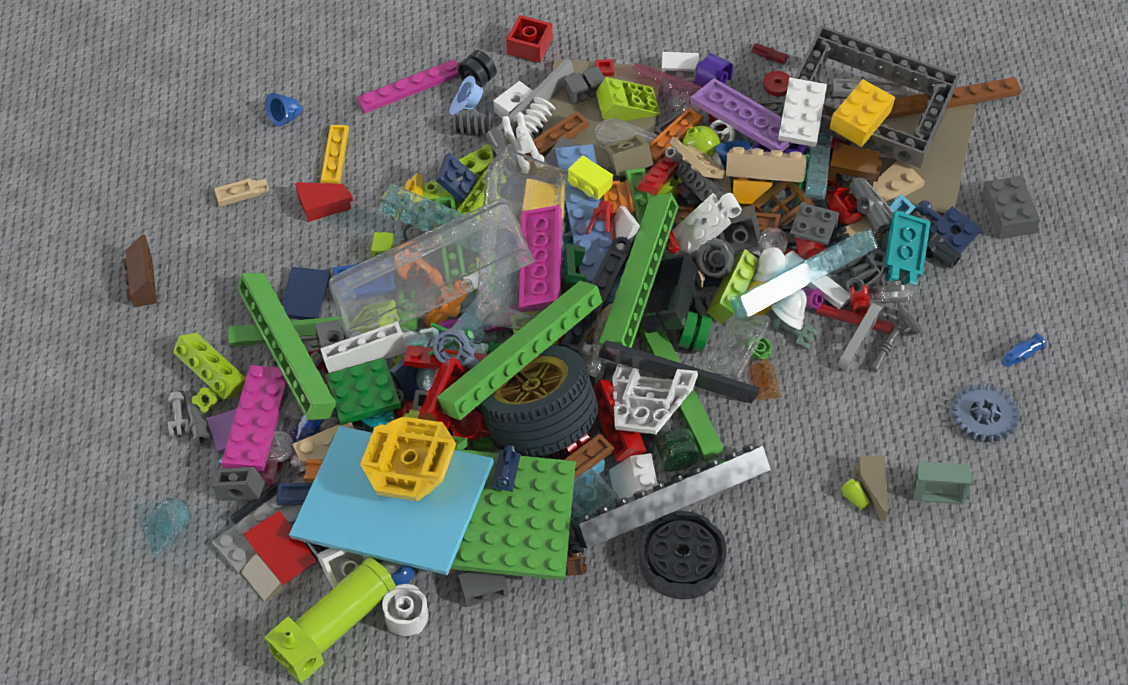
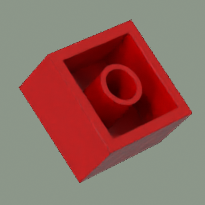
[506,15,553,63]

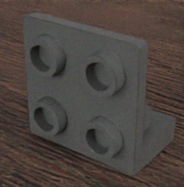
[790,202,839,245]

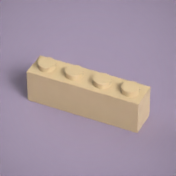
[726,147,807,182]

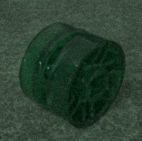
[656,428,700,472]

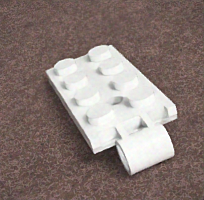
[664,193,742,258]

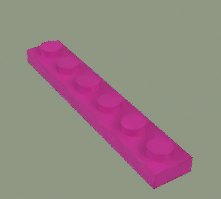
[357,59,459,113]

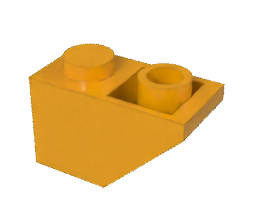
[732,177,772,204]

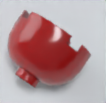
[828,187,865,226]

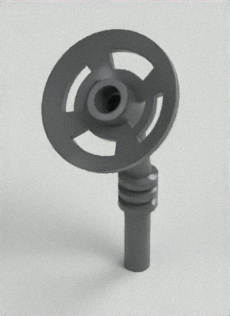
[870,302,924,372]

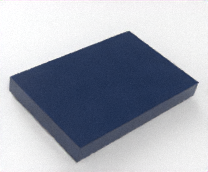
[281,267,331,320]

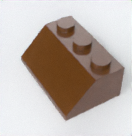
[123,235,157,307]

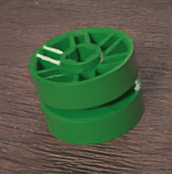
[677,311,712,353]

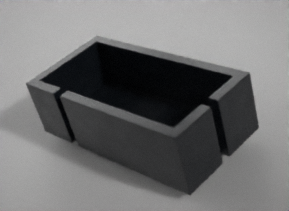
[641,253,697,333]

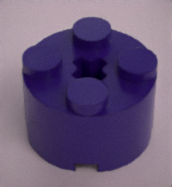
[694,53,734,88]

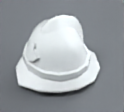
[752,247,794,282]
[771,288,806,330]

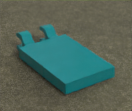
[884,210,930,287]

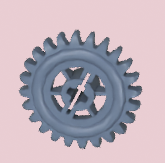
[951,382,1020,442]

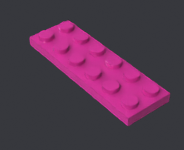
[519,205,562,311]
[221,365,288,471]

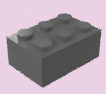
[981,176,1040,239]

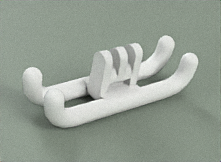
[502,112,544,171]

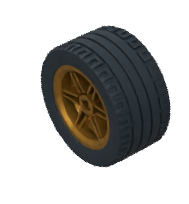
[479,345,598,457]

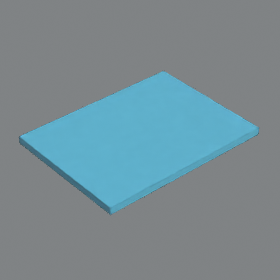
[289,426,494,575]

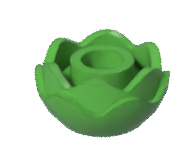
[747,337,772,360]

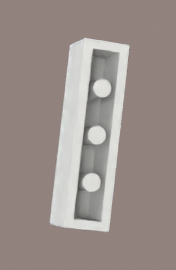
[321,321,407,373]

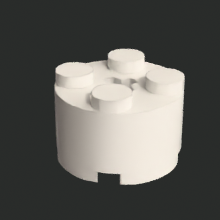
[382,584,429,636]

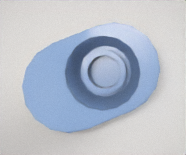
[449,76,483,115]

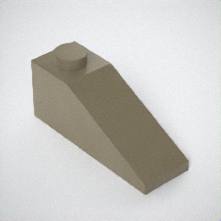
[854,456,888,522]

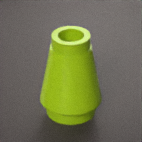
[840,479,871,511]

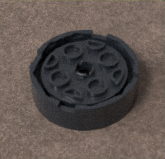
[639,511,727,599]

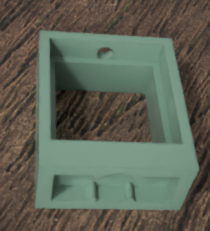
[912,461,974,504]

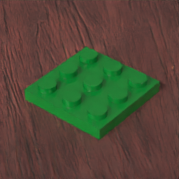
[325,357,401,425]

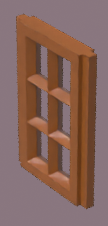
[742,180,815,226]

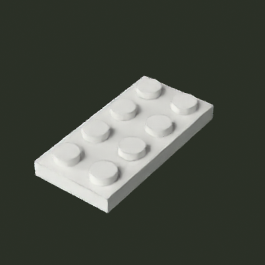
[778,78,827,147]

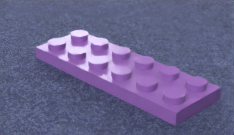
[690,78,792,152]

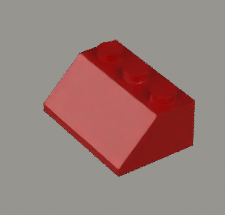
[418,357,467,430]

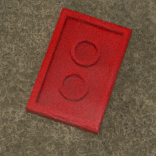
[244,510,317,586]

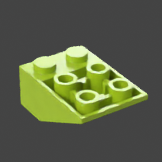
[596,77,661,122]

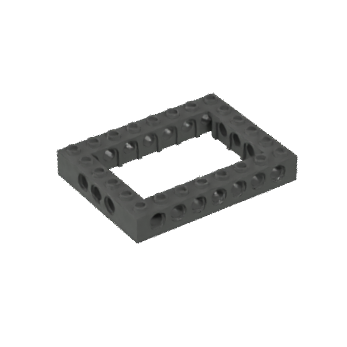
[779,25,960,168]

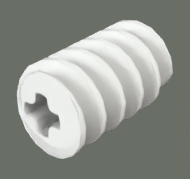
[517,97,556,139]

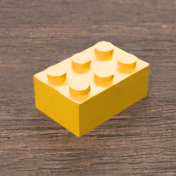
[829,79,895,147]

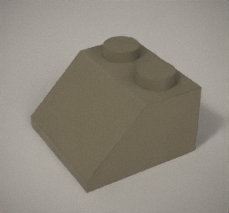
[604,135,653,177]

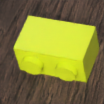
[568,155,613,201]

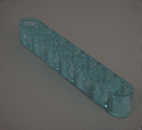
[805,131,831,200]

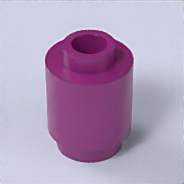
[800,288,823,309]

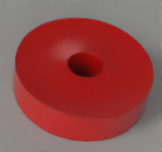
[763,71,791,97]

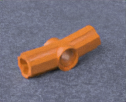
[424,279,471,328]

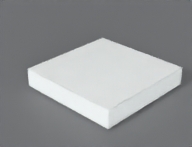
[614,206,640,250]

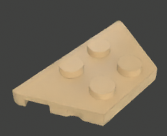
[669,136,726,179]

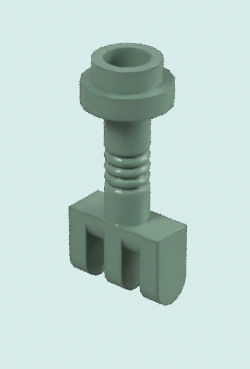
[773,316,818,349]

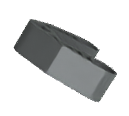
[825,247,886,303]

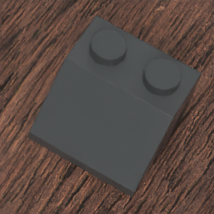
[719,205,764,256]

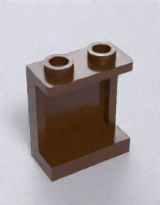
[827,143,882,187]

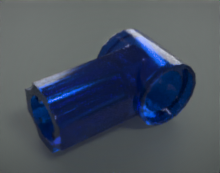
[286,414,321,448]

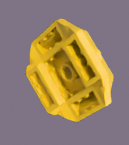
[360,417,456,502]

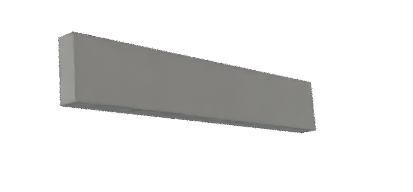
[497,58,575,135]

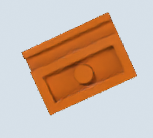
[603,180,635,217]

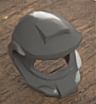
[696,238,735,279]

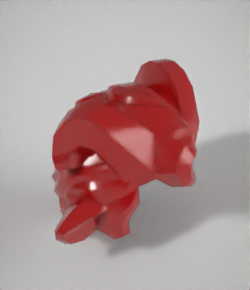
[450,407,490,441]

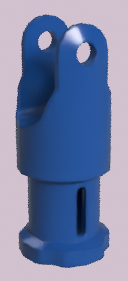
[1002,333,1046,367]

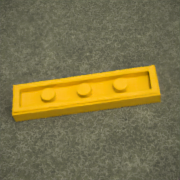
[320,125,349,184]

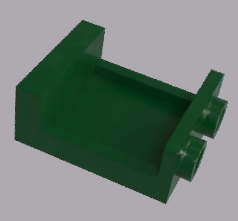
[560,243,587,297]

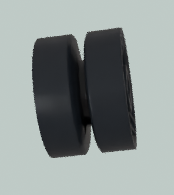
[457,50,497,88]

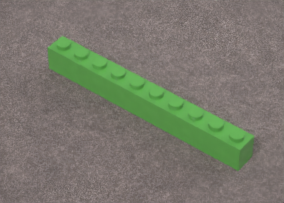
[599,193,679,348]
[237,273,336,420]
[437,281,602,420]

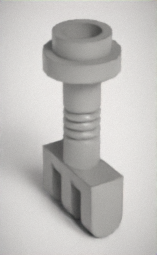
[168,392,191,437]

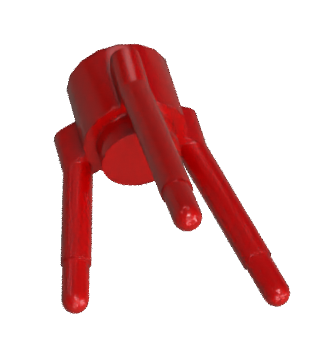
[586,201,615,241]

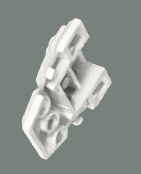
[612,363,698,434]

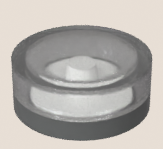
[873,281,914,303]

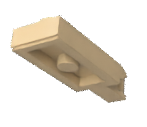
[214,178,269,207]

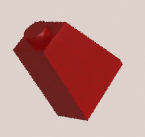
[295,182,353,222]

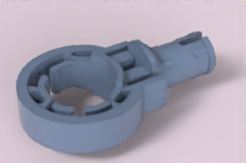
[433,329,480,370]

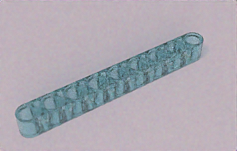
[729,228,878,320]

